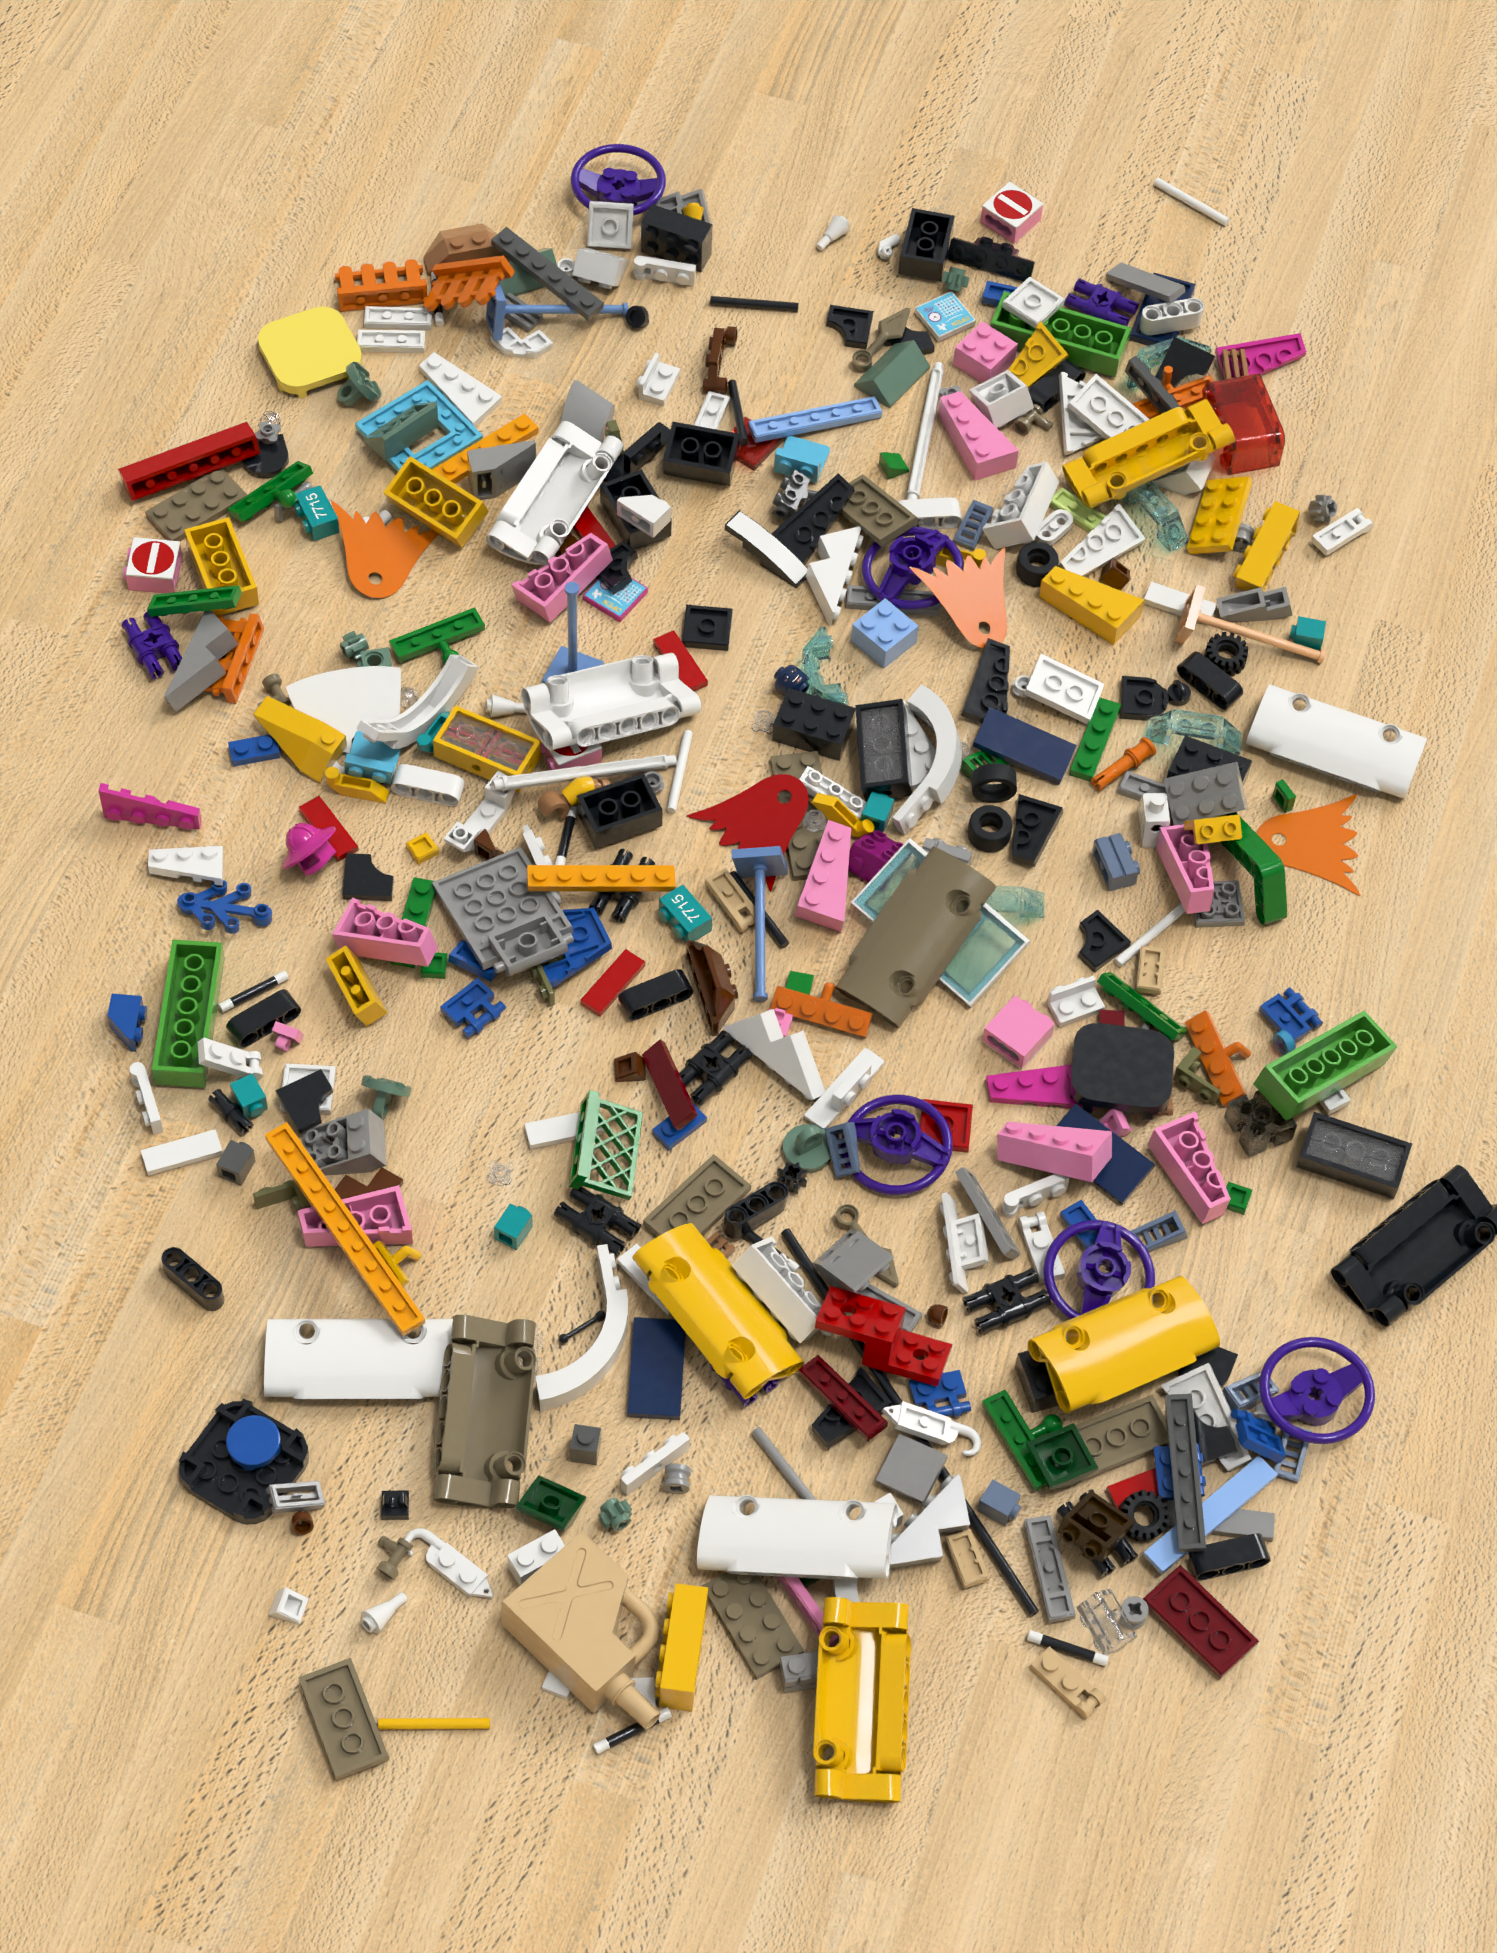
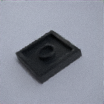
[682,604,733,651]

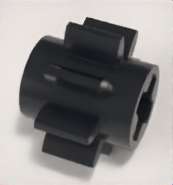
[777,1162,807,1194]

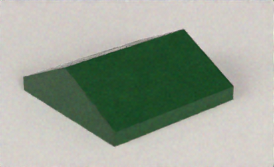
[1026,1423,1098,1490]
[515,1475,586,1532]

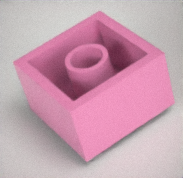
[953,321,1018,383]

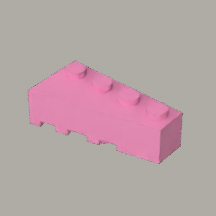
[938,391,1019,481]
[511,533,613,623]
[795,820,851,932]
[1156,824,1214,914]
[332,897,438,967]
[1147,1111,1231,1224]
[997,1122,1112,1182]
[297,1185,413,1247]

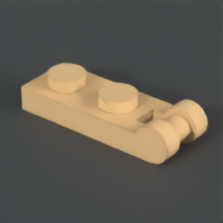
[705,868,755,933]
[1030,1646,1106,1719]

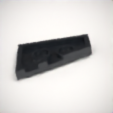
[1012,794,1063,867]
[812,1367,892,1449]

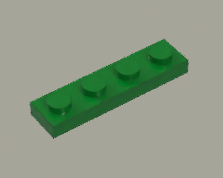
[147,585,242,617]
[1069,697,1121,782]
[391,877,436,968]
[1097,972,1188,1041]

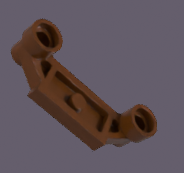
[703,326,738,396]

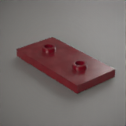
[1143,1565,1259,1679]

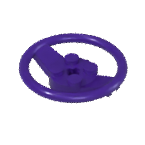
[570,144,666,216]
[862,527,964,610]
[841,1094,953,1195]
[1043,1220,1155,1319]
[1259,1337,1375,1444]

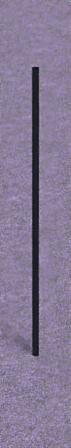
[781,1228,1039,1617]

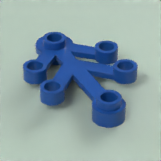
[177,880,272,934]

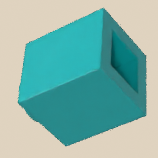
[1289,616,1326,651]
[861,792,894,833]
[230,1073,268,1118]
[494,1203,533,1250]

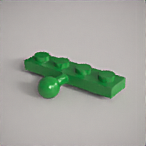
[227,461,313,522]
[389,607,485,665]
[982,1389,1063,1492]

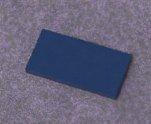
[1129,273,1196,351]
[972,707,1077,785]
[1057,1103,1155,1205]
[627,1317,686,1420]

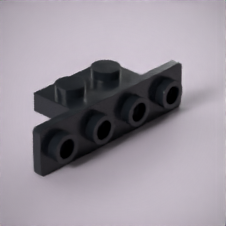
[947,237,1035,282]
[604,422,671,482]

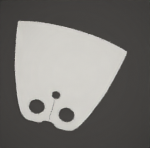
[286,666,401,774]

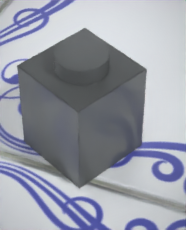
[216,1140,256,1186]
[570,1424,601,1465]

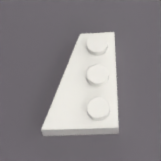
[148,846,223,886]

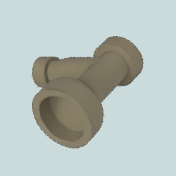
[1013,404,1053,435]
[257,674,291,707]
[376,1536,413,1580]

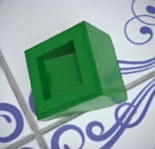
[879,452,909,479]

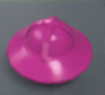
[282,823,337,876]

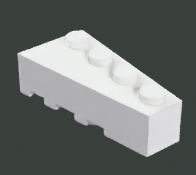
[982,461,1059,550]
[731,1236,822,1344]

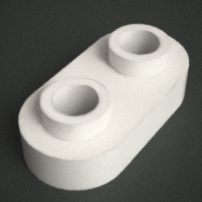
[1035,509,1073,546]

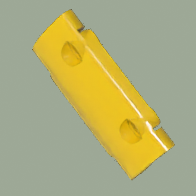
[1062,399,1235,509]
[632,1223,804,1399]
[1027,1276,1220,1413]
[813,1597,911,1803]

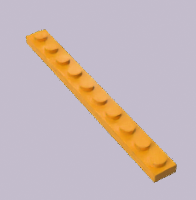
[265,1122,426,1336]

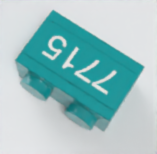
[293,485,339,541]
[658,884,712,943]

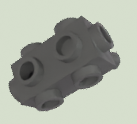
[771,470,818,521]

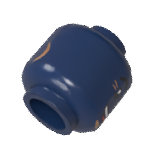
[774,665,810,696]

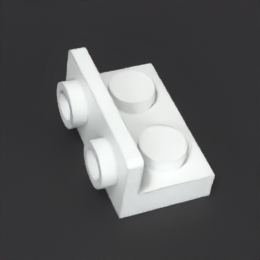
[636,353,680,406]
[1047,976,1105,1028]

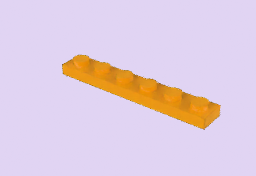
[432,413,539,484]
[527,865,676,892]

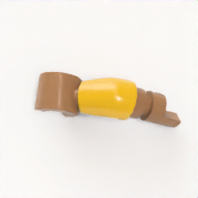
[538,777,610,820]

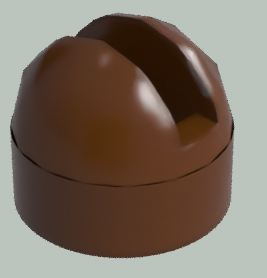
[927,1304,948,1327]
[291,1511,314,1535]

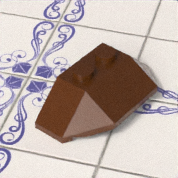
[686,940,738,1036]

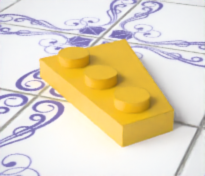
[1009,321,1069,389]

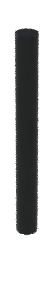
[710,296,799,312]
[728,380,748,446]
[730,871,789,948]

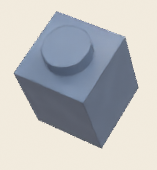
[977,1479,1022,1527]

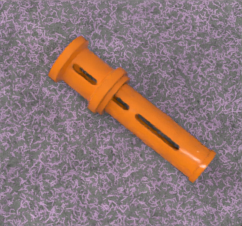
[1091,737,1156,791]

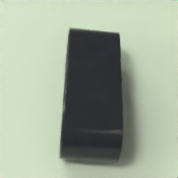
[1029,359,1086,413]
[1177,651,1243,710]
[618,969,694,1021]
[226,989,301,1047]
[722,1181,789,1239]
[161,1247,224,1311]
[1188,1533,1271,1580]

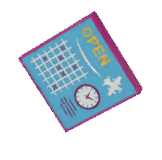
[583,578,648,622]

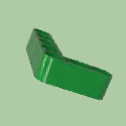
[1218,812,1287,925]

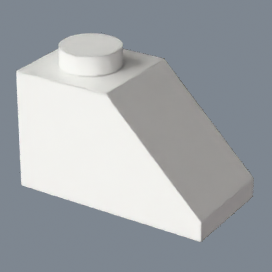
[617,495,671,538]

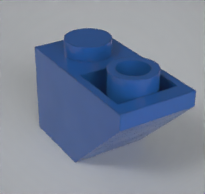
[107,993,147,1052]

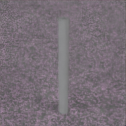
[752,1427,816,1500]

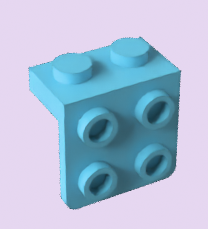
[774,436,830,483]
[344,731,401,785]

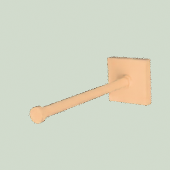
[1174,585,1326,664]

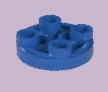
[226,1415,281,1471]

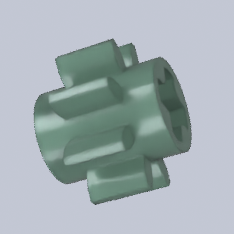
[941,267,969,292]
[340,631,369,662]
[599,1498,632,1532]

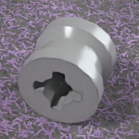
[1233,523,1255,552]
[663,1463,691,1494]
[1119,1596,1148,1630]

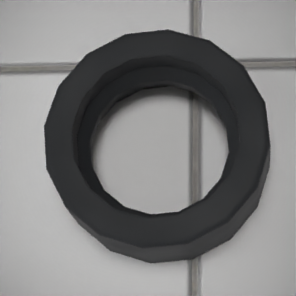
[971,763,1017,803]

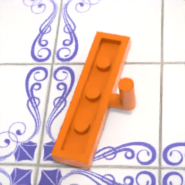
[1132,366,1221,419]
[770,982,873,1037]
[1185,1010,1251,1108]

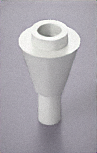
[816,215,850,251]
[485,694,526,718]
[361,1592,407,1634]

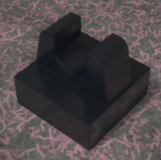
[381,1490,409,1520]

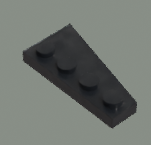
[772,473,855,565]
[961,638,1010,724]

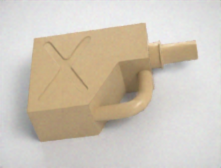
[501,1531,661,1730]

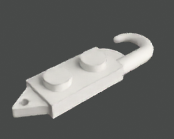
[523,824,562,905]
[882,1401,981,1456]
[404,1528,493,1599]

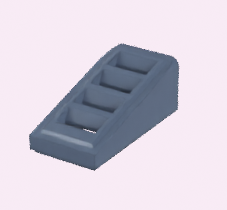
[953,500,994,551]
[825,1122,860,1178]
[1131,1210,1188,1252]
[1222,1372,1280,1411]
[1273,1426,1312,1483]

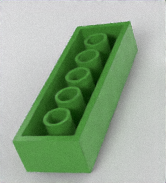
[990,291,1131,377]
[152,940,225,1088]
[1253,1011,1398,1121]

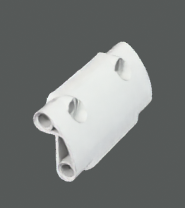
[485,421,624,565]
[521,653,701,750]
[1246,684,1427,799]
[264,1319,453,1399]
[697,1495,898,1580]

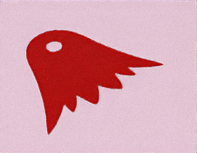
[687,774,809,892]

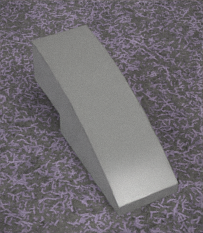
[1216,587,1293,622]

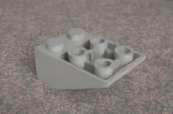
[467,440,536,500]
[302,1109,386,1175]
[813,1229,894,1292]

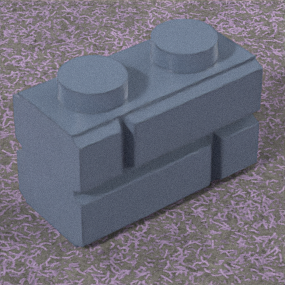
[1092,833,1140,891]

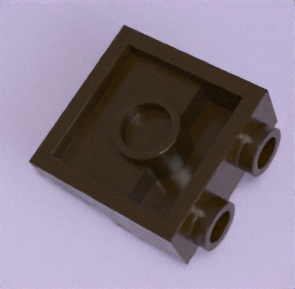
[1057,1491,1135,1563]

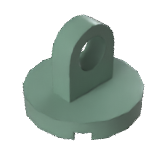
[337,362,382,406]
[361,1075,412,1120]
[782,1124,831,1173]

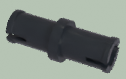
[208,1089,254,1135]

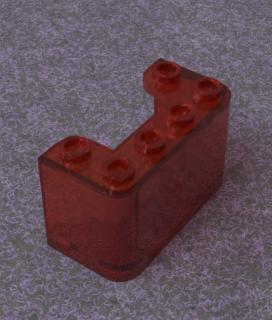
[1202,373,1285,475]

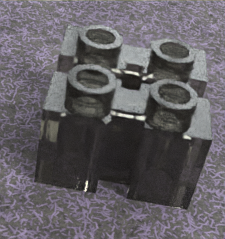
[1224,1090,1297,1157]

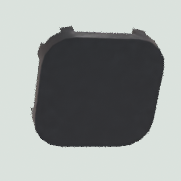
[1069,1023,1174,1120]
[179,1399,309,1525]

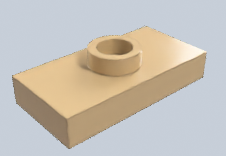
[1136,946,1165,995]
[945,1529,990,1589]

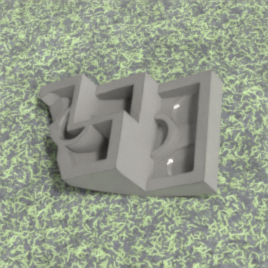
[637,188,713,228]
[560,380,615,443]

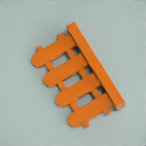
[423,255,515,312]
[335,259,428,312]
[204,613,264,703]

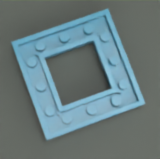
[355,380,483,472]

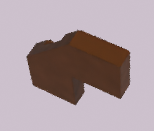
[335,1167,403,1200]

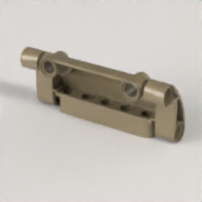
[835,846,996,1028]
[433,1315,537,1508]

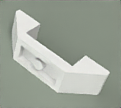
[443,771,516,852]

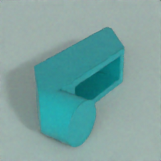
[417,712,450,752]

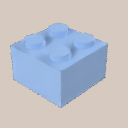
[851,599,919,668]

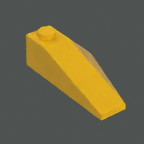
[253,696,347,783]

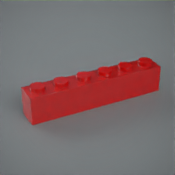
[118,422,261,501]

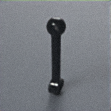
[558,1310,606,1344]

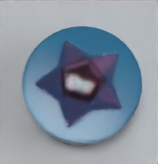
[1273,1030,1296,1055]

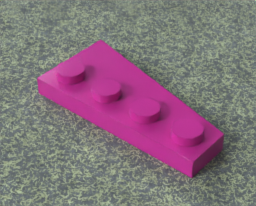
[1215,333,1307,389]
[98,783,202,830]
[985,1064,1095,1111]

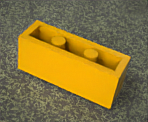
[325,945,388,1026]

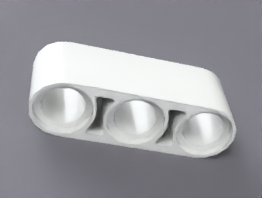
[1139,298,1204,335]
[898,497,962,529]
[391,764,465,806]

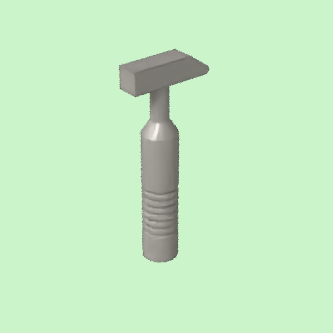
[274,482,312,522]

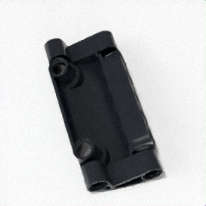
[1331,1165,1497,1327]

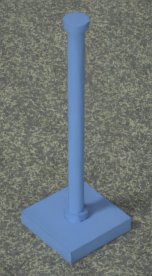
[486,282,628,340]
[542,582,604,684]
[732,846,788,1002]

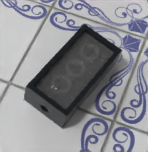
[855,699,913,802]
[1296,1112,1412,1199]

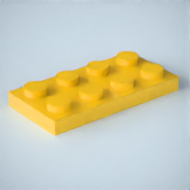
[1187,476,1252,554]

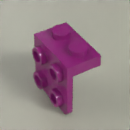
[848,830,912,891]

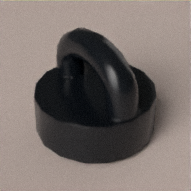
[626,305,649,328]
[1167,680,1191,706]

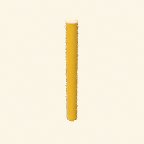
[378,1718,490,1730]

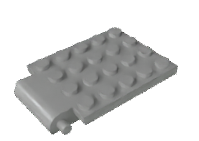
[432,847,574,977]

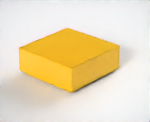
[406,832,439,865]

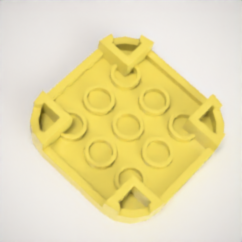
[258,306,363,398]

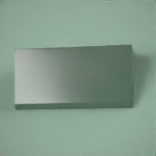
[499,248,558,299]
[854,340,930,408]
[363,402,439,461]

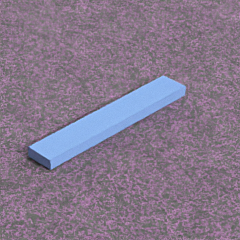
[748,396,882,443]
[1143,1455,1278,1575]

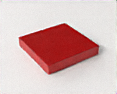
[920,1099,973,1153]

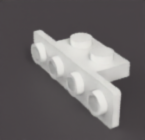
[805,1048,884,1130]
[940,1192,989,1294]

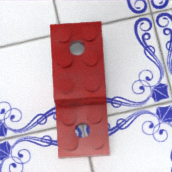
[815,1286,953,1387]

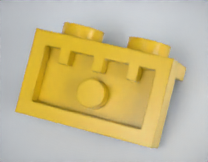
[1184,815,1242,844]

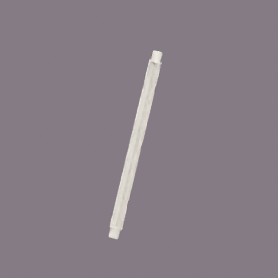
[906,362,944,500]
[491,754,677,791]

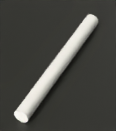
[1154,178,1230,226]
[667,730,693,813]
[1114,903,1186,967]

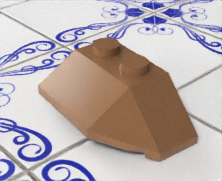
[423,223,509,276]

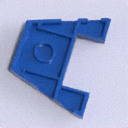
[542,908,612,988]

